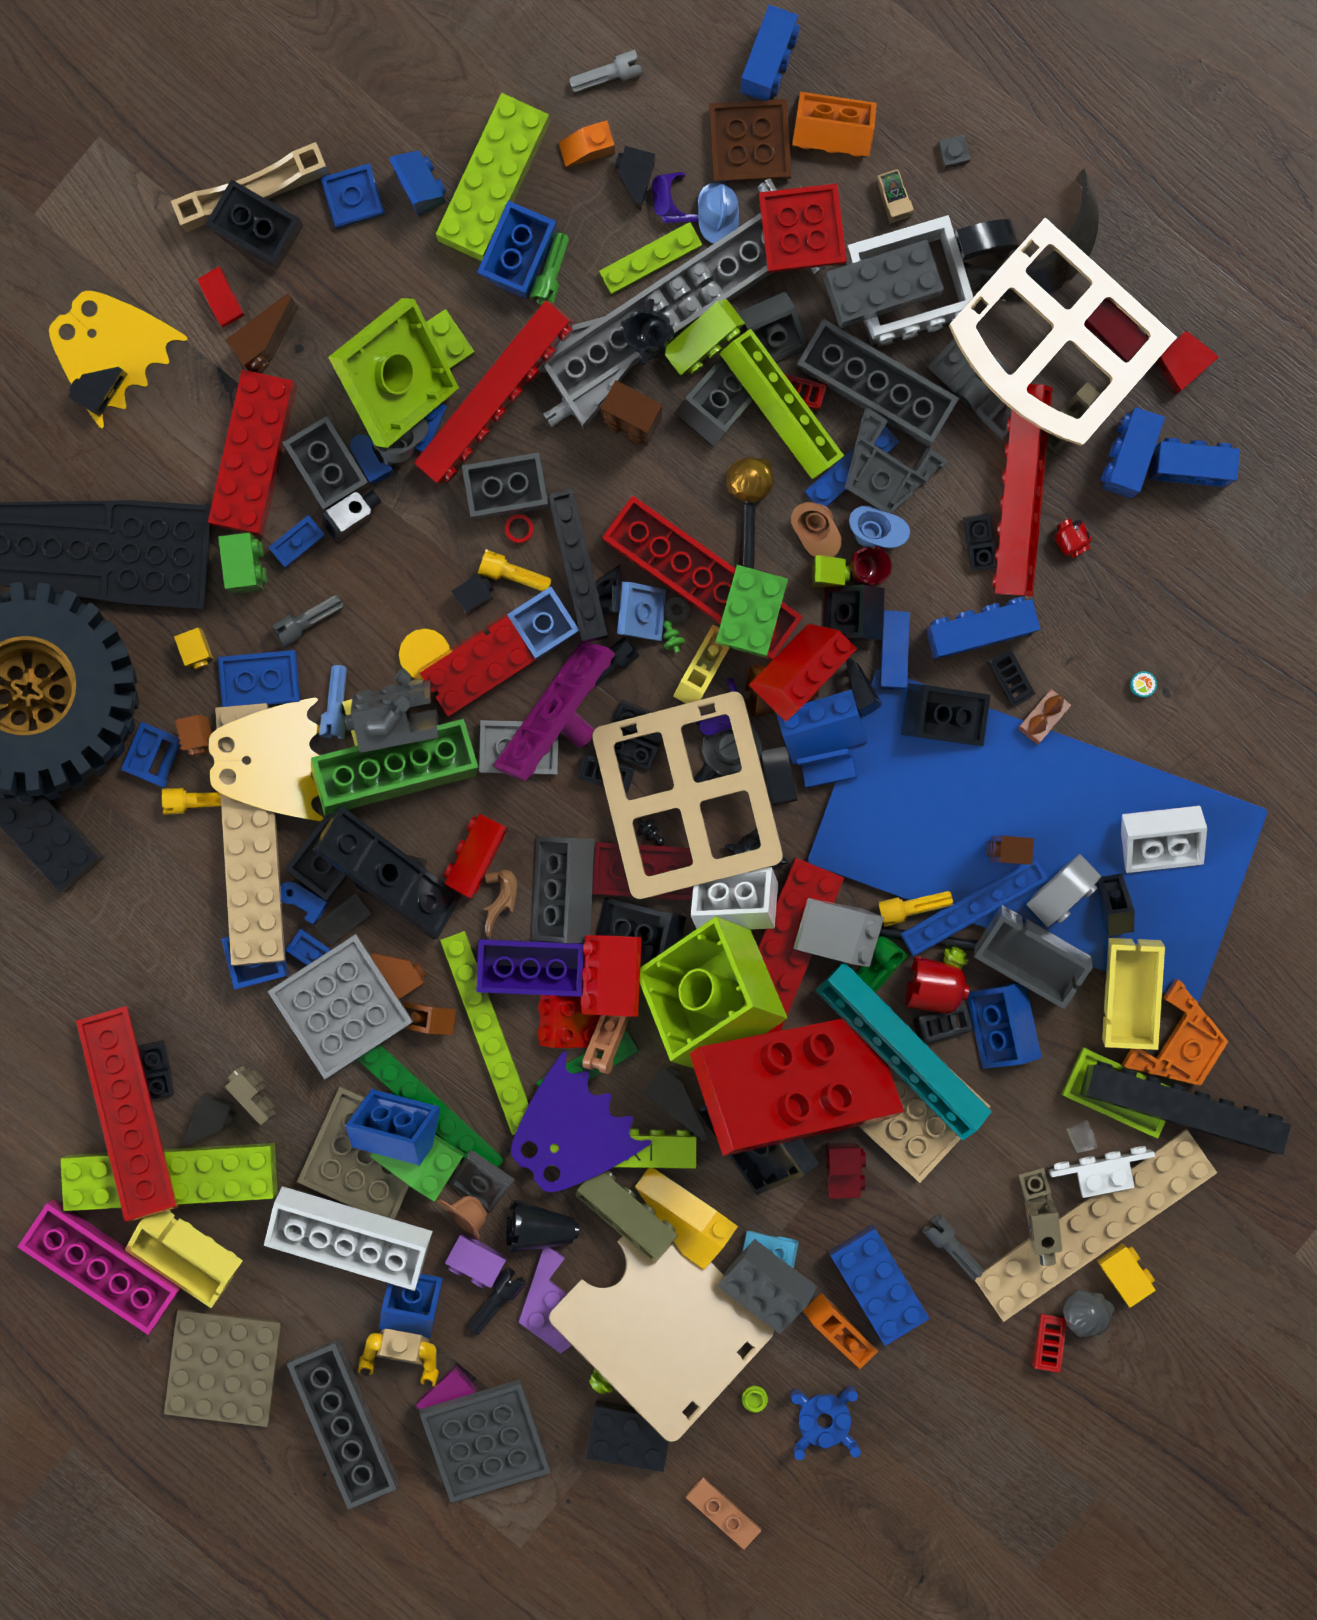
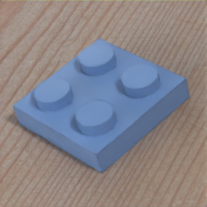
[617,582,667,641]

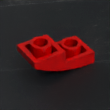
[197,267,245,328]

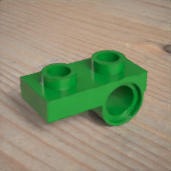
[856,937,908,993]

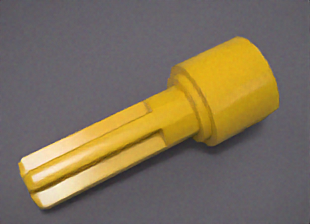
[477,549,551,591]
[162,788,221,815]
[879,891,953,927]

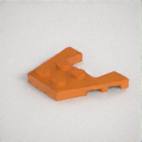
[1121,979,1228,1086]

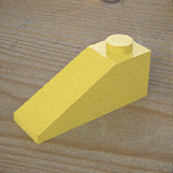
[673,624,729,704]

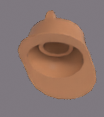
[791,502,842,557]
[436,1196,487,1240]

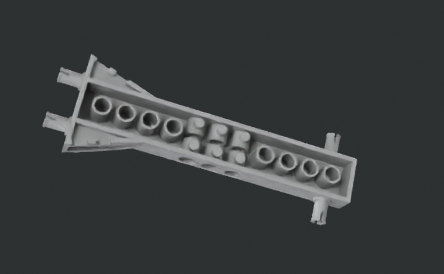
[538,179,827,430]

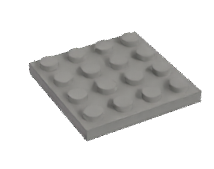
[267,934,413,1080]

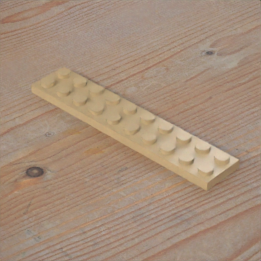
[215,703,285,966]
[975,1129,1217,1322]

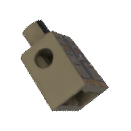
[1025,1199,1062,1266]

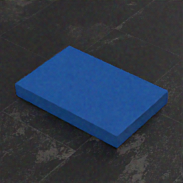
[218,650,301,707]

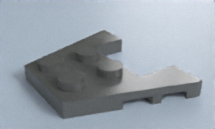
[845,408,949,514]

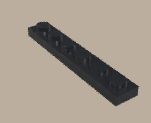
[548,488,608,644]

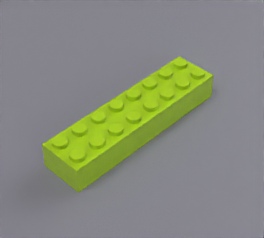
[61,1143,278,1211]

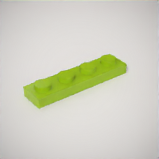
[599,222,702,296]

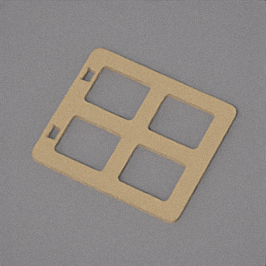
[592,692,783,899]

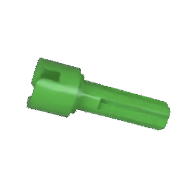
[529,232,569,305]

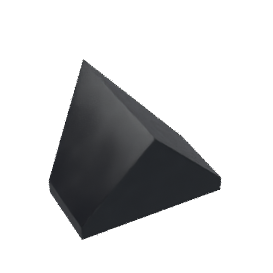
[595,564,620,615]

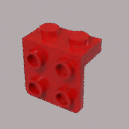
[538,995,601,1048]

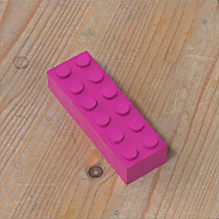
[18,1199,181,1335]

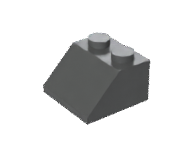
[738,292,808,362]

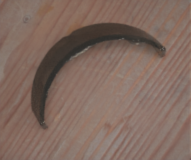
[963,169,1099,302]

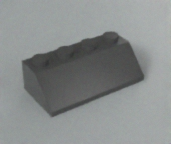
[532,836,595,943]

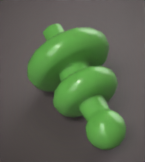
[663,620,685,653]

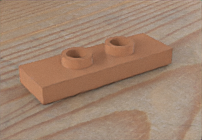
[686,1476,762,1550]

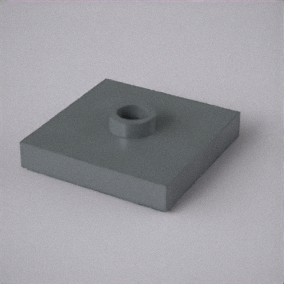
[449,1150,514,1212]

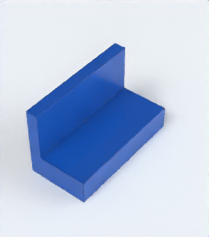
[797,748,858,788]

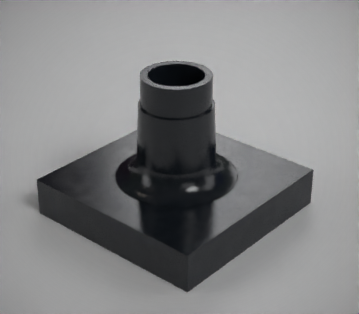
[697,1103,819,1195]

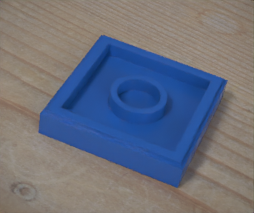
[320,163,385,229]

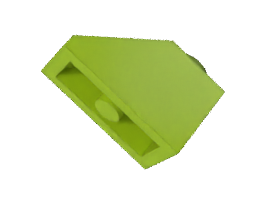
[812,555,850,587]

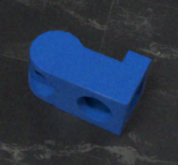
[350,434,395,486]
[281,881,330,924]

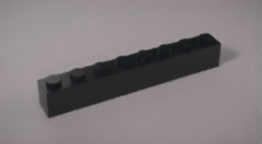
[1079,1061,1291,1155]

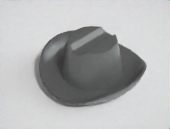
[702,725,762,776]

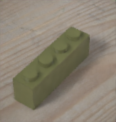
[576,1170,677,1264]

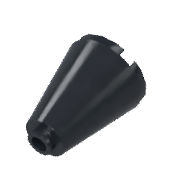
[506,1200,579,1253]

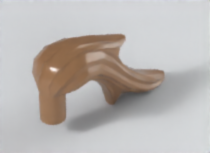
[483,870,518,939]

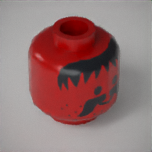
[1053,518,1093,558]

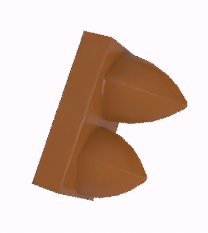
[1018,689,1071,745]

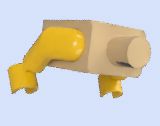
[358,1329,439,1386]

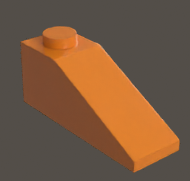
[803,1293,879,1369]

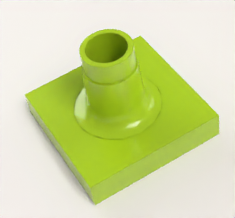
[328,298,459,448]

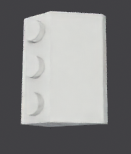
[1121,806,1207,873]

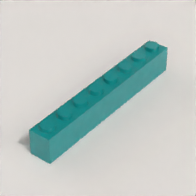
[815,962,992,1140]

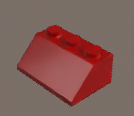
[443,813,509,898]
[581,935,642,1017]

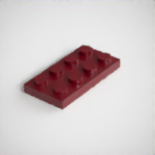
[592,842,694,900]

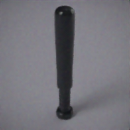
[739,502,756,569]

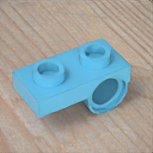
[743,1231,799,1268]

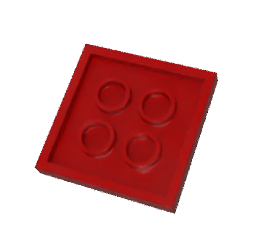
[759,183,847,273]

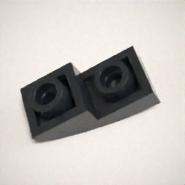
[963,513,997,571]
[761,746,798,806]
[138,1040,174,1100]

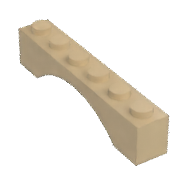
[171,142,330,232]

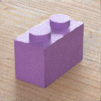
[445,1232,507,1288]

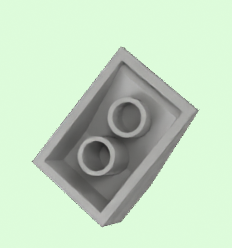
[793,898,884,967]

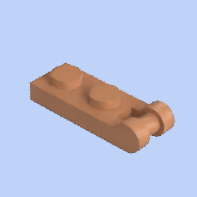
[583,1015,630,1074]

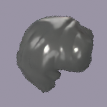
[1063,1290,1115,1337]

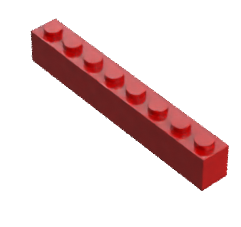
[414,300,575,483]
[993,384,1053,597]

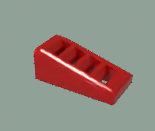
[785,374,827,413]
[1032,1313,1067,1373]

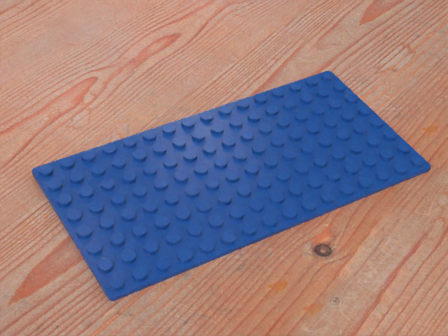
[808,669,1267,1002]

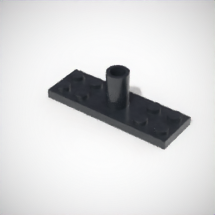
[312,806,461,940]

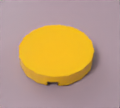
[399,629,450,681]

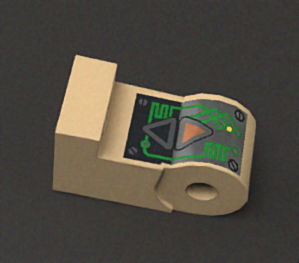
[877,169,914,224]

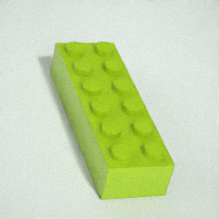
[436,93,550,261]

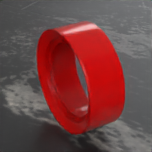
[505,514,534,544]

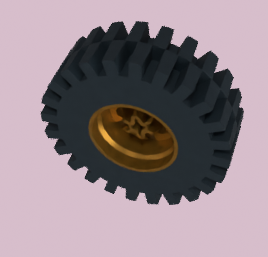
[0,582,139,802]

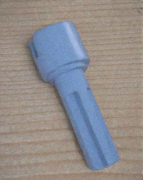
[319,665,347,739]

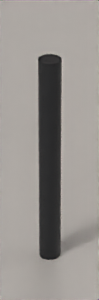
[879,926,978,951]

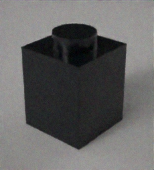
[452,574,494,615]

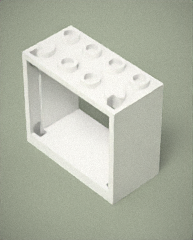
[846,215,976,347]

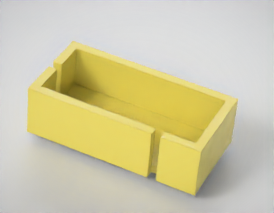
[1102,938,1165,1050]
[125,1210,243,1309]

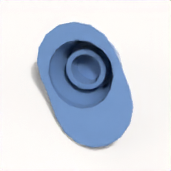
[698,183,739,244]
[849,506,910,548]

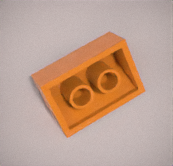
[792,92,877,157]

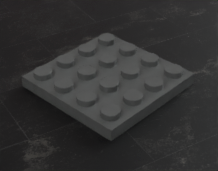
[420,1379,551,1503]

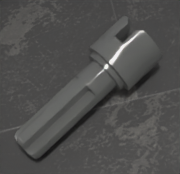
[272,595,344,647]
[922,1214,984,1280]

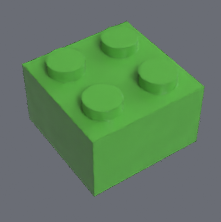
[218,533,267,594]

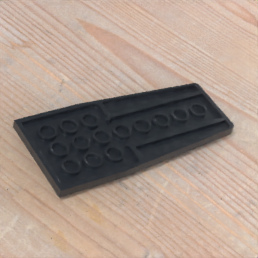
[0,500,212,610]

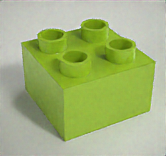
[640,916,788,1068]

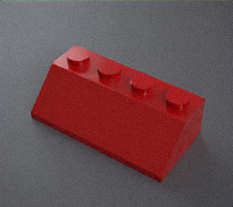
[749,623,857,722]

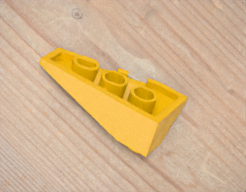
[635,1168,738,1270]

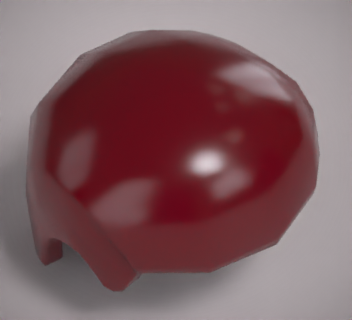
[850,546,892,586]

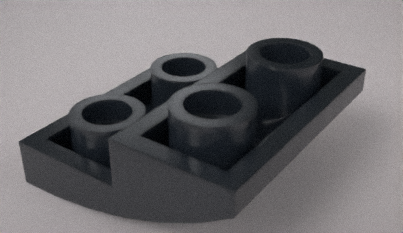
[613,699,662,770]

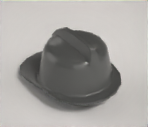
[372,419,429,466]

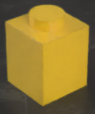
[174,628,214,670]

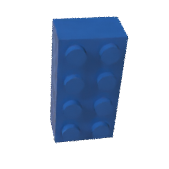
[925,596,1041,660]
[829,1224,930,1346]

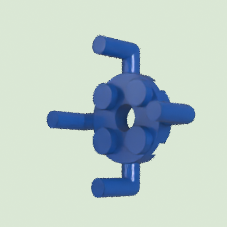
[790,1386,861,1460]

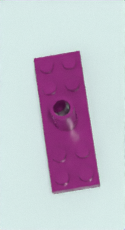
[493,640,615,781]

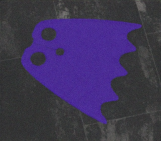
[511,1051,652,1192]

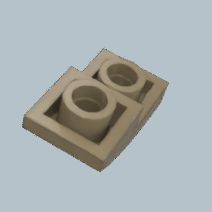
[1018,1168,1054,1204]

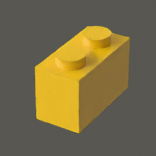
[1096,1243,1156,1308]

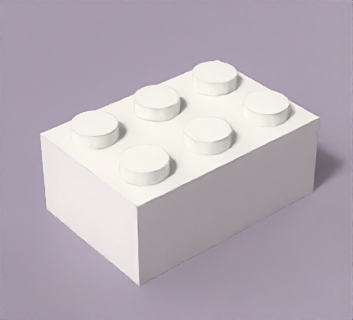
[691,867,778,929]

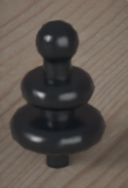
[637,818,665,846]

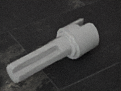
[570,49,643,92]

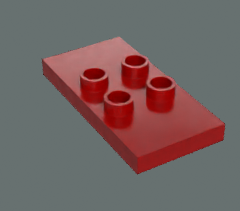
[689,1019,904,1156]

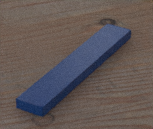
[900,857,1049,957]

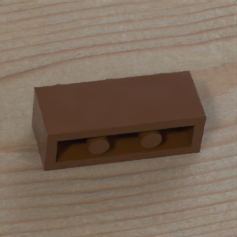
[986,836,1034,865]

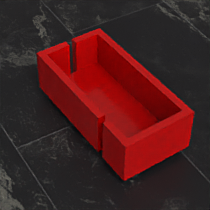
[419,613,536,717]

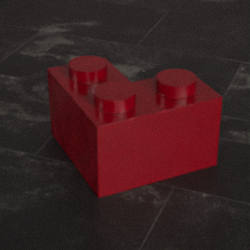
[826,1142,866,1199]

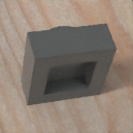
[938,135,970,168]

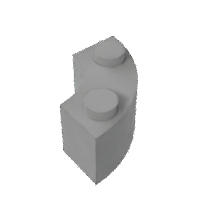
[1026,854,1101,927]

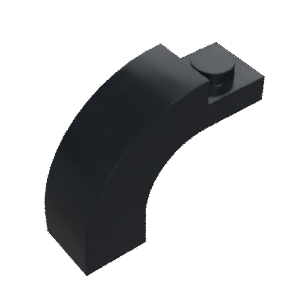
[955,219,1020,261]

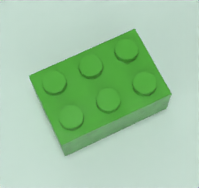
[715,565,788,658]

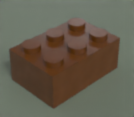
[601,380,662,446]

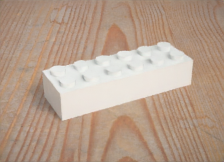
[264,1186,433,1291]

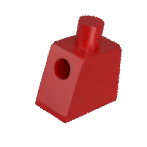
[1156,331,1219,394]

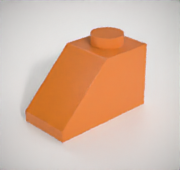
[558,120,615,168]

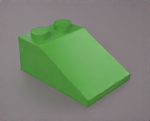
[370,1135,465,1202]

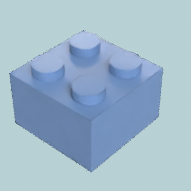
[507,587,580,660]

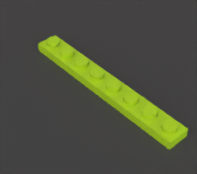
[440,931,529,1136]

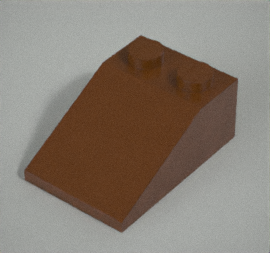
[225,293,298,373]

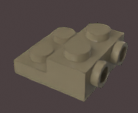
[225,1066,276,1125]

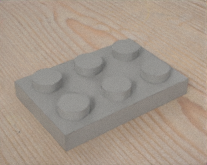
[479,720,559,774]

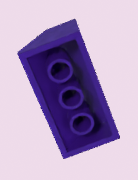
[477,939,584,997]

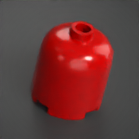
[905,956,970,1013]

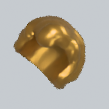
[726,456,774,503]

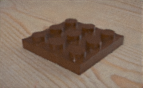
[709,99,792,183]

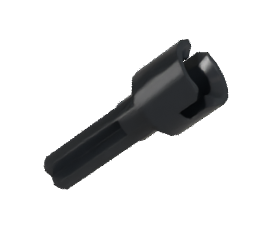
[595,637,640,686]
[467,1267,526,1335]

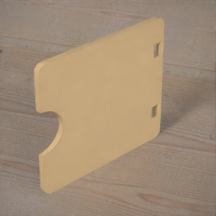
[549,1236,774,1441]

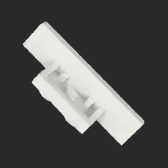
[1048,1146,1155,1198]

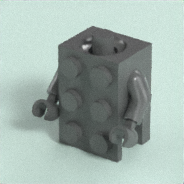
[345,668,439,753]

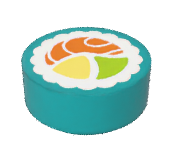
[1129,671,1157,698]

